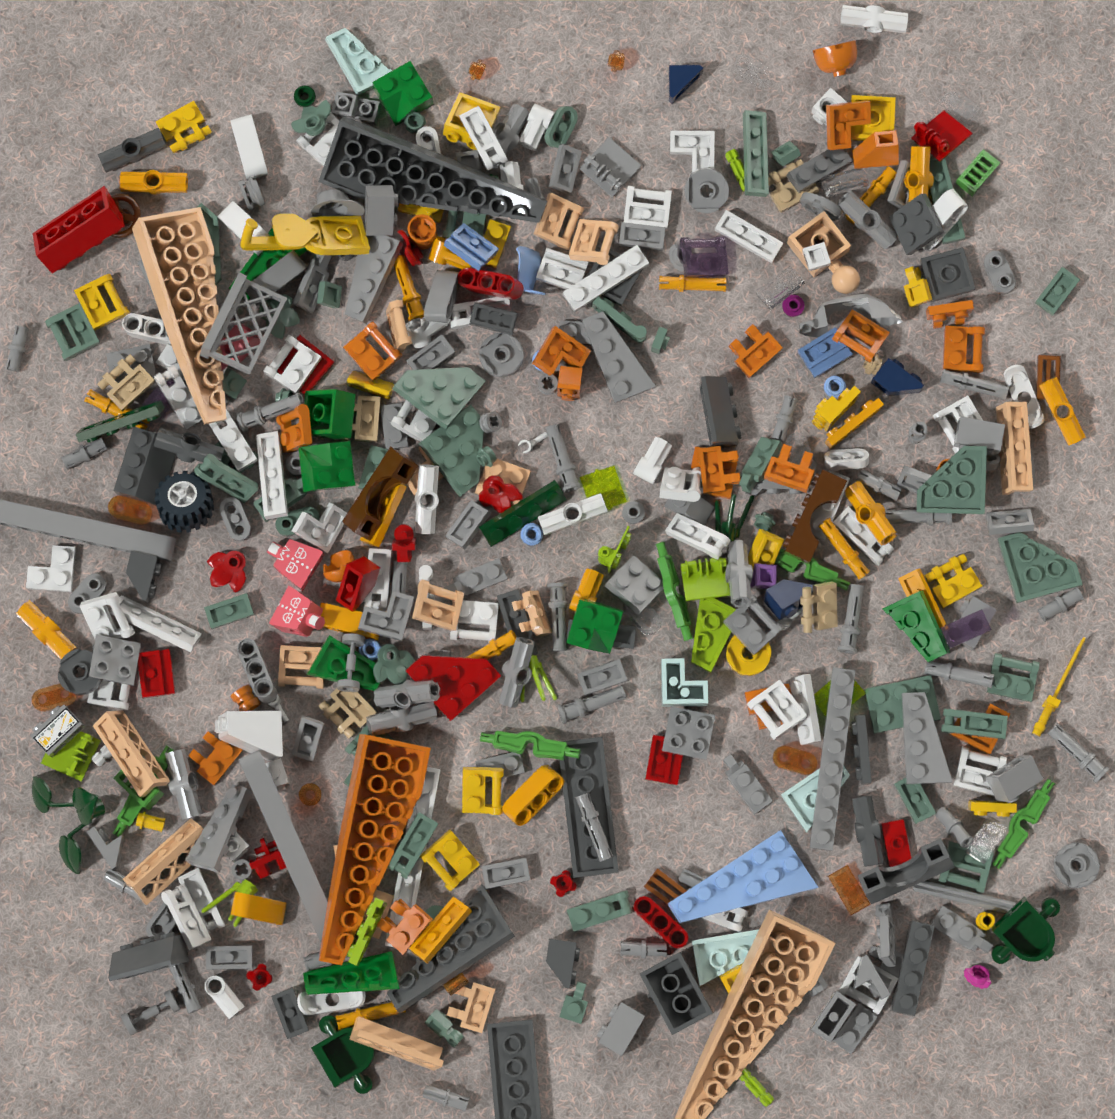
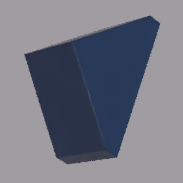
[668,65,703,104]

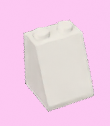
[215,711,283,761]

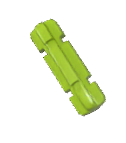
[725,149,745,191]
[739,1067,774,1107]

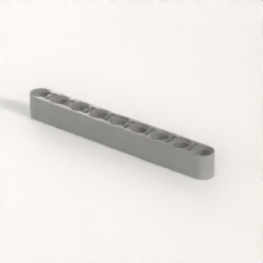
[0,500,176,561]
[238,750,328,942]

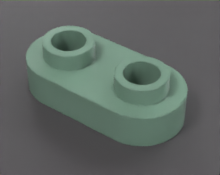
[545,106,578,148]
[276,507,320,537]

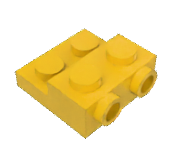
[443,92,501,150]
[811,386,861,432]

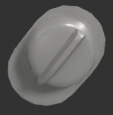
[311,189,365,217]

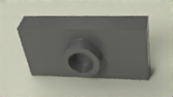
[469,302,518,336]

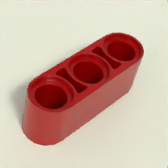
[457,268,524,300]
[633,896,688,949]

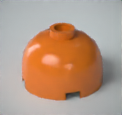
[813,40,857,77]

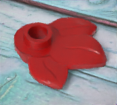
[397,230,424,267]
[479,475,523,513]
[207,550,246,593]

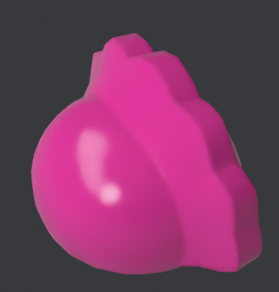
[964,965,991,989]

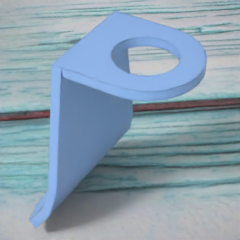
[516,246,546,295]

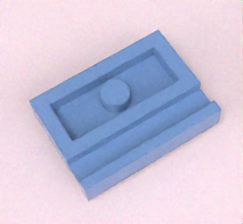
[443,223,499,271]
[797,327,853,379]

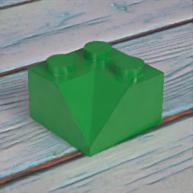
[372,61,434,126]
[304,389,356,439]
[298,441,355,492]
[566,598,623,654]

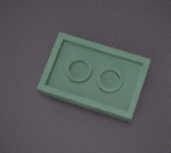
[864,675,941,734]

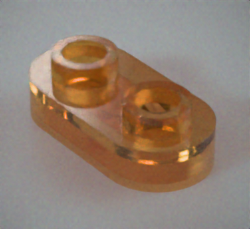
[108,496,153,525]
[32,684,77,712]
[772,746,818,775]

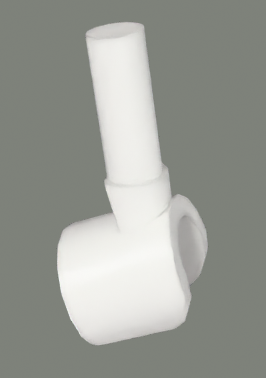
[518,432,548,454]
[777,608,803,630]
[268,694,289,723]

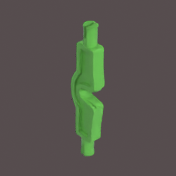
[655,542,693,641]
[774,549,850,591]
[480,731,581,760]
[112,746,174,837]
[992,779,1055,869]

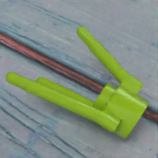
[520,655,557,702]
[201,879,258,927]

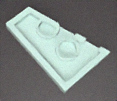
[325,28,392,95]
[781,766,850,833]
[692,930,759,986]

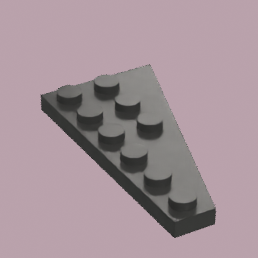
[387,884,515,1013]

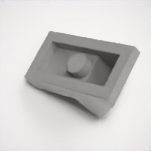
[664,497,714,526]
[292,716,325,762]
[87,827,125,870]
[853,955,891,1000]

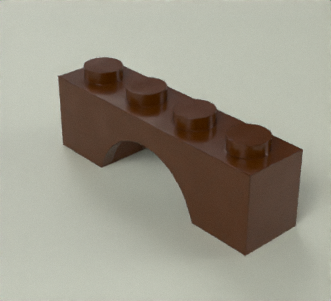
[342,446,419,541]
[783,469,847,564]

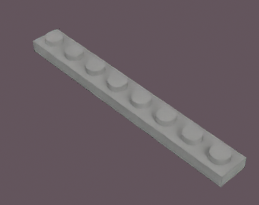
[809,667,856,851]

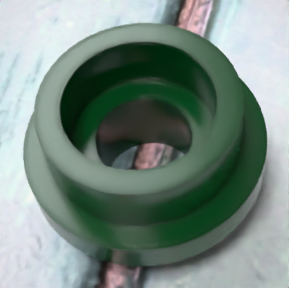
[294,85,316,107]

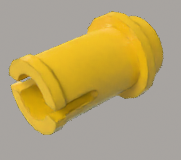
[136,812,166,832]
[975,912,995,930]

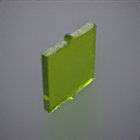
[579,465,627,510]

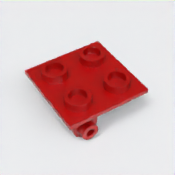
[911,110,973,162]

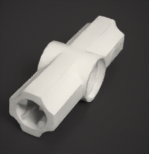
[840,5,908,33]
[415,464,439,534]
[538,493,608,535]

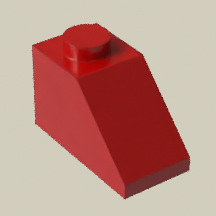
[336,556,381,612]

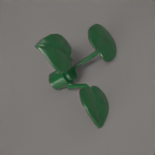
[32,776,105,874]

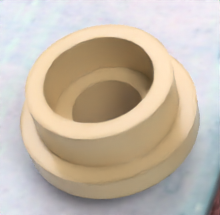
[863,354,882,375]

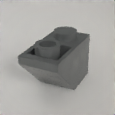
[126,551,162,603]
[546,939,580,989]

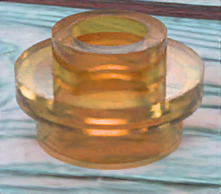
[608,50,625,72]
[468,59,486,80]
[299,783,322,806]

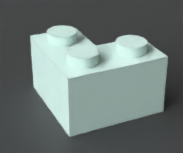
[661,658,708,707]

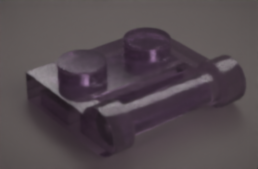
[679,236,729,277]

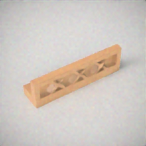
[996,402,1033,495]
[93,710,170,797]
[123,818,203,905]
[350,1017,444,1071]

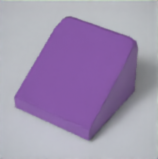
[750,564,777,589]

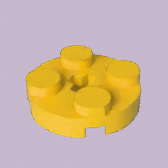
[726,635,771,676]

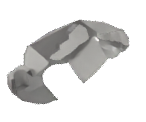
[799,294,903,338]

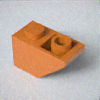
[852,130,899,169]
[557,366,583,401]

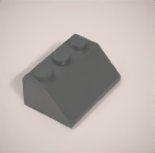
[699,376,741,449]
[113,427,176,506]
[108,932,190,981]
[639,952,713,1035]

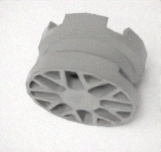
[238,175,265,210]

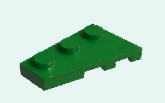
[882,590,950,662]
[306,635,380,691]

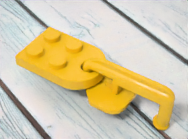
[240,214,370,255]

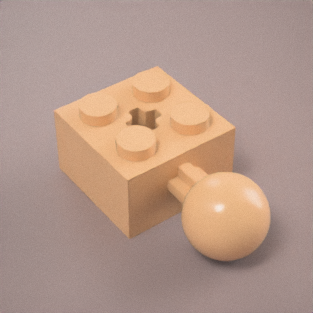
[787,211,860,294]

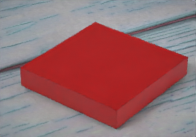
[276,335,335,395]

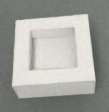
[802,242,831,271]

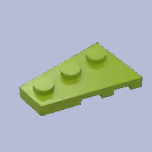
[691,598,736,673]
[347,897,387,967]

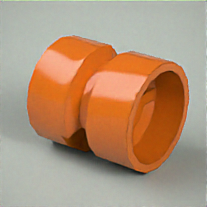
[407,214,437,250]

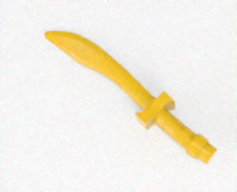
[1032,637,1086,737]

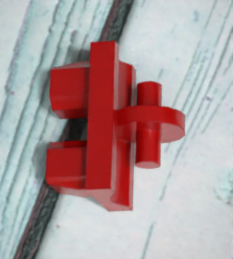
[392,524,416,562]
[249,838,287,879]

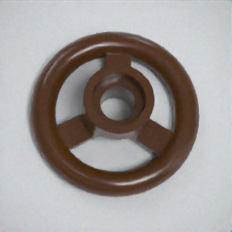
[110,194,141,238]

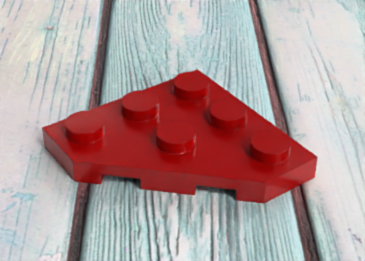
[405,655,501,721]

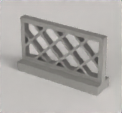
[200,272,287,375]

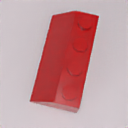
[32,186,125,274]

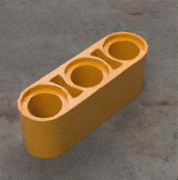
[320,603,379,641]
[502,765,564,826]
[230,892,287,925]

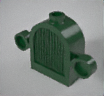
[991,896,1060,964]
[311,1015,375,1094]

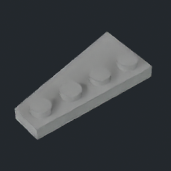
[345,227,403,324]
[582,311,656,403]
[901,692,953,785]
[185,784,252,873]

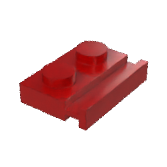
[138,649,176,699]
[645,735,683,786]

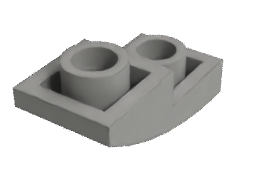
[331,92,382,125]

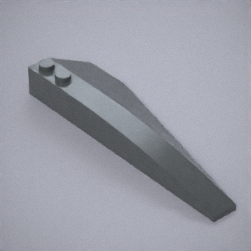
[318,116,547,223]

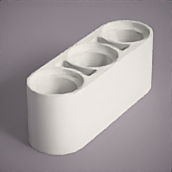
[230,114,268,180]
[922,189,968,251]
[217,201,270,255]
[122,313,172,346]

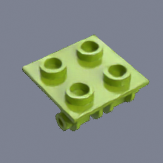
[598,526,632,573]
[680,556,730,601]
[41,731,101,782]

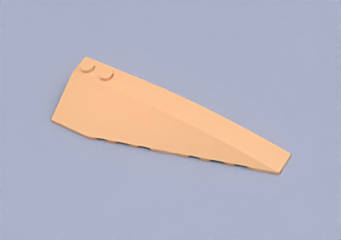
[132,207,227,425]
[675,910,836,1119]

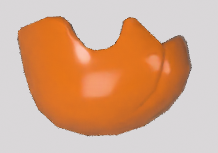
[323,550,355,583]

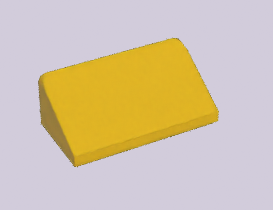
[347,371,395,400]
[748,529,784,569]

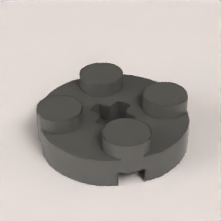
[58,649,103,696]

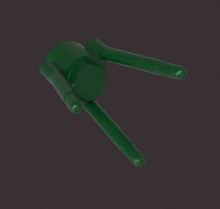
[715,494,754,542]

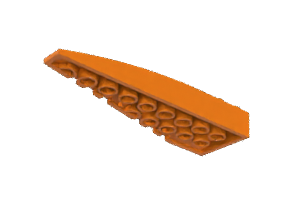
[319,734,431,965]

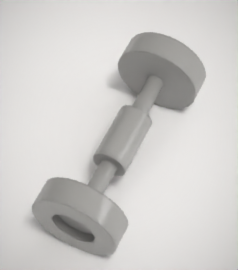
[337,633,365,692]
[121,989,181,1036]

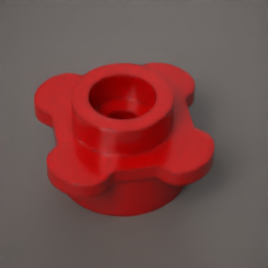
[550,870,577,897]
[246,963,273,991]

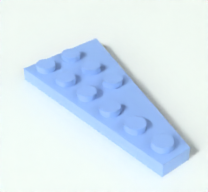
[668,830,818,923]

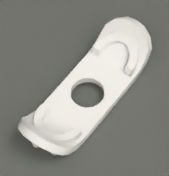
[1003,365,1045,429]
[297,991,366,1015]

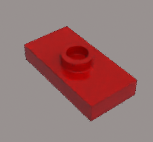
[881,819,912,867]

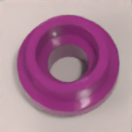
[782,295,804,317]

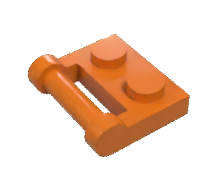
[832,309,890,363]
[343,322,403,382]
[943,325,985,373]
[276,404,312,453]

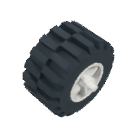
[155,471,214,533]

